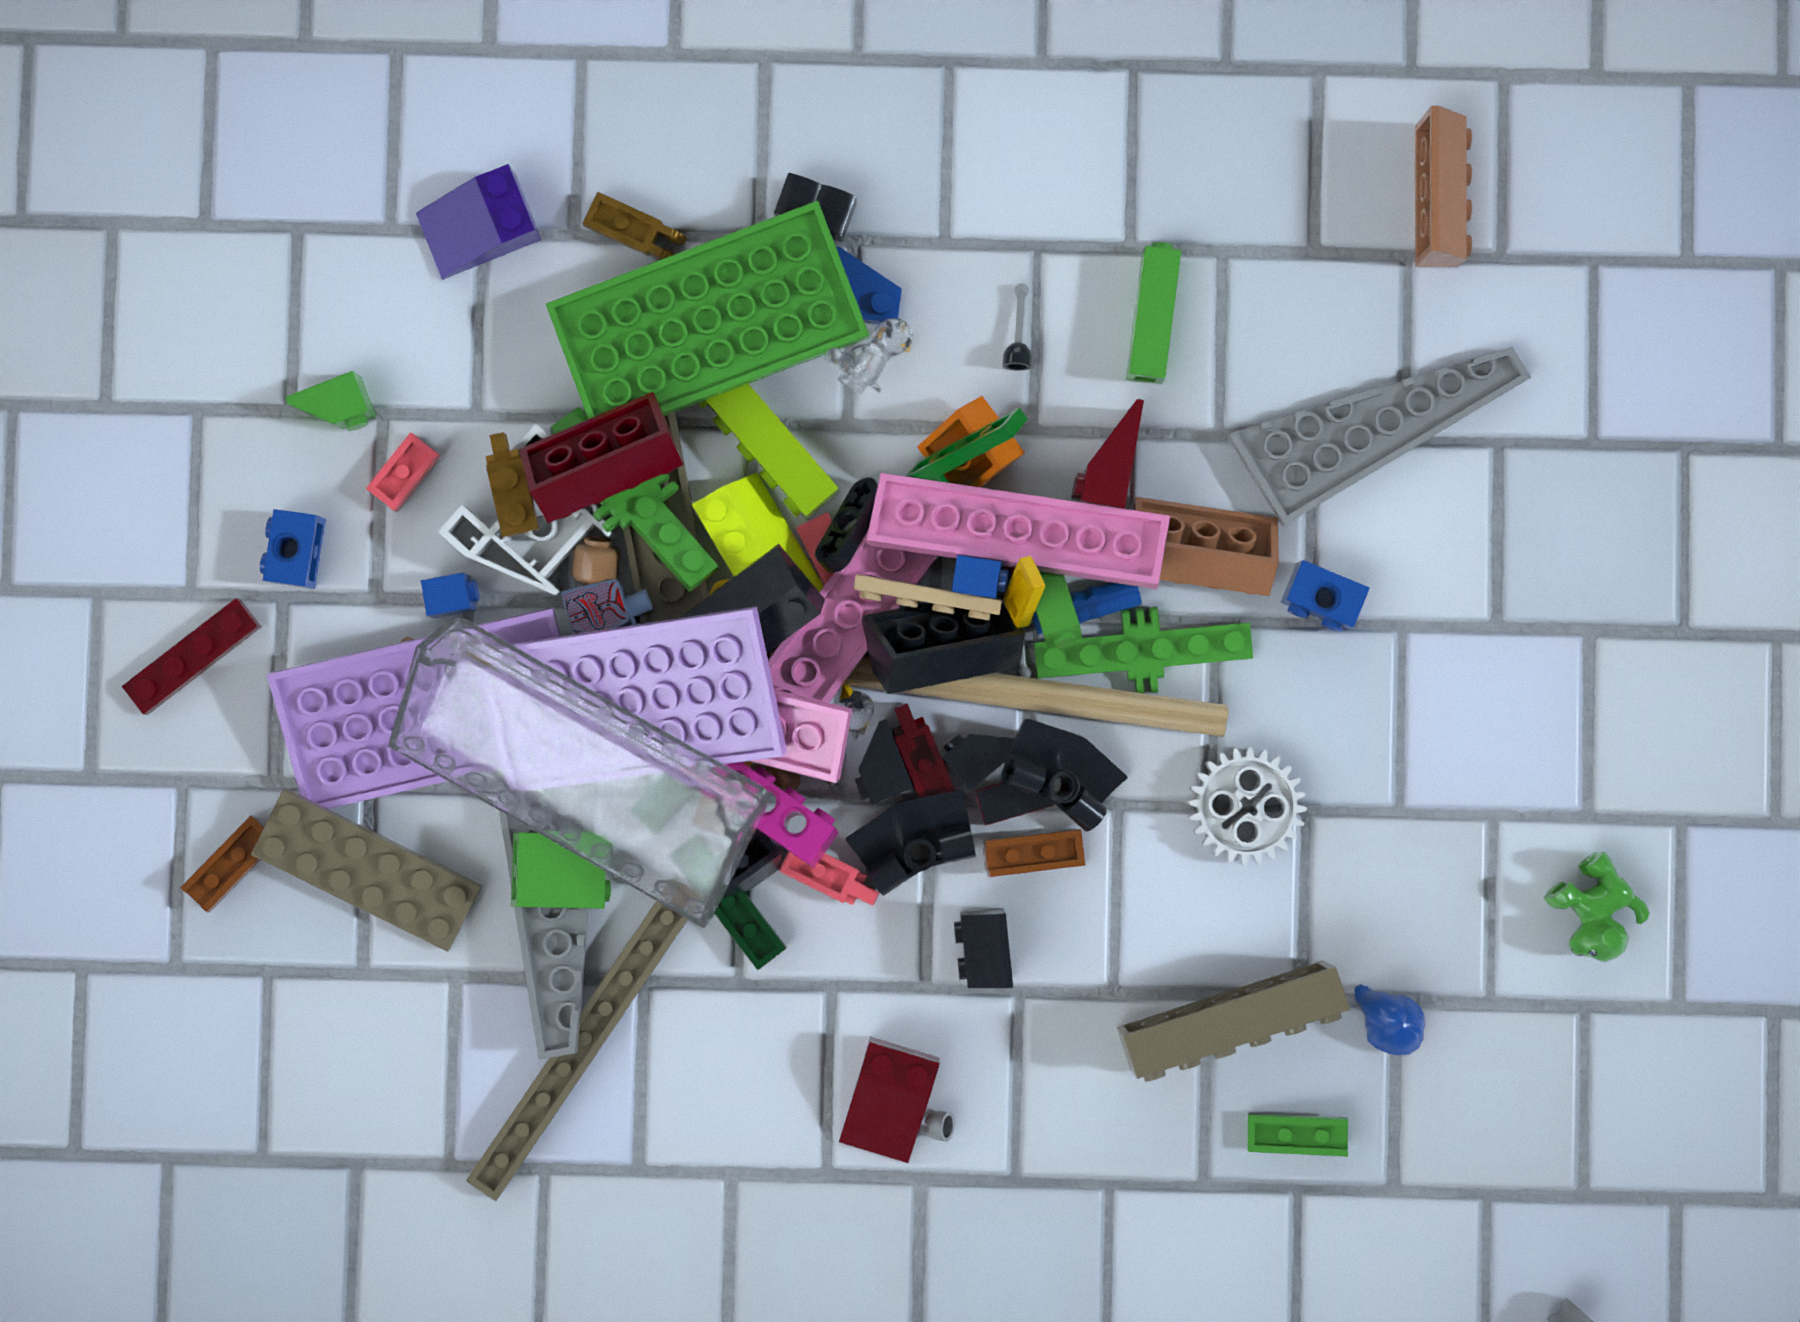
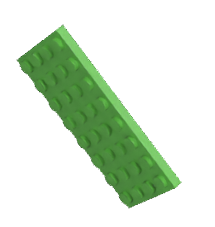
[545,201,870,419]

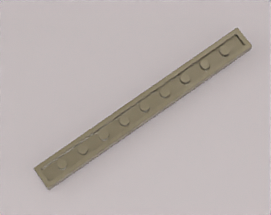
[466,877,703,1201]

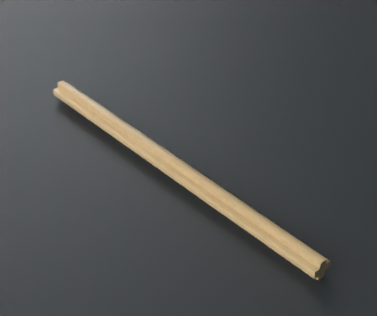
[767,644,1228,737]

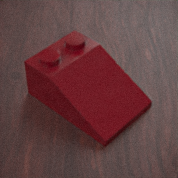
[1071,399,1144,509]
[839,1036,940,1163]

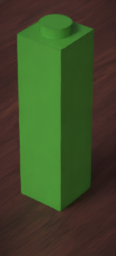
[1126,242,1181,384]
[1035,571,1082,649]

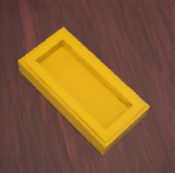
[1003,556,1046,628]

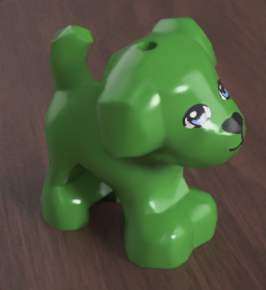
[1543,852,1650,962]

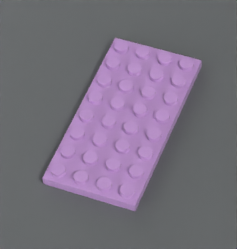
[477,606,787,792]
[267,607,561,809]

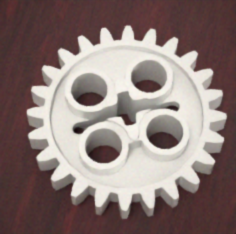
[1187,747,1307,865]

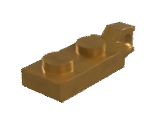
[485,432,540,538]

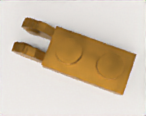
[582,192,687,260]

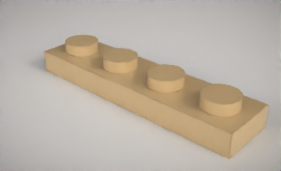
[853,574,1002,620]

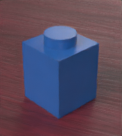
[420,573,480,618]

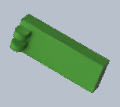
[1248,1113,1348,1157]

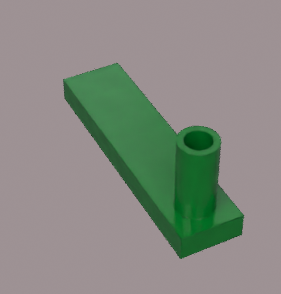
[905,407,1028,483]

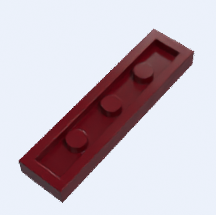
[121,598,262,715]

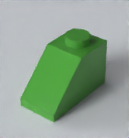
[285,371,376,431]

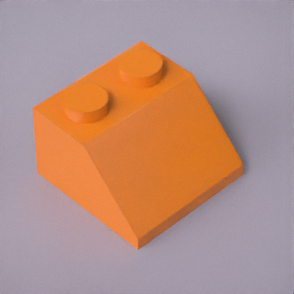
[917,396,1025,488]

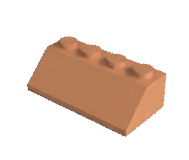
[1415,106,1472,267]
[1133,496,1279,596]

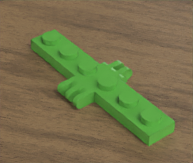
[550,407,719,592]
[1033,606,1253,693]

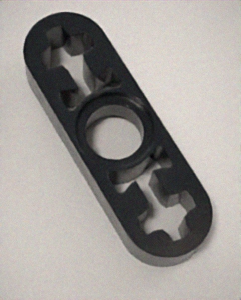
[815,478,878,573]

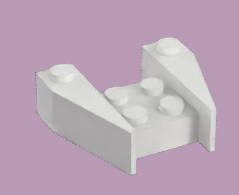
[437,423,615,597]

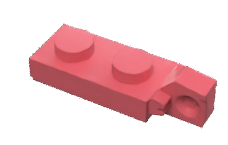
[779,851,880,906]

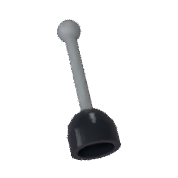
[1002,283,1032,371]

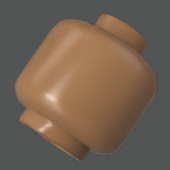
[572,536,620,586]

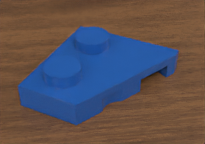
[836,247,902,326]

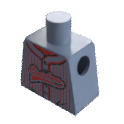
[561,579,653,634]

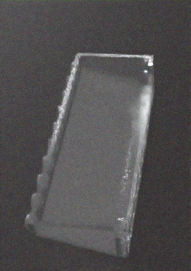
[388,618,770,928]

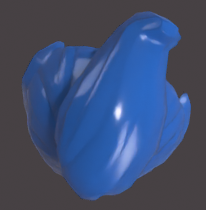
[1354,984,1425,1055]

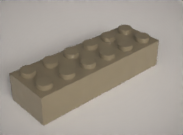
[1117,960,1350,1082]

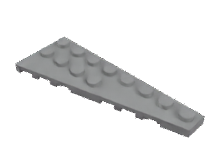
[1228,347,1531,527]
[493,769,599,1060]

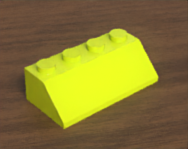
[692,473,824,592]

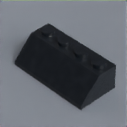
[680,543,825,653]
[862,598,1025,694]

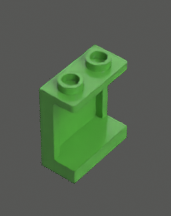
[511,832,612,909]

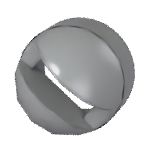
[925,1111,955,1142]

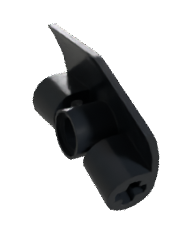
[1001,718,1128,832]
[846,789,976,896]

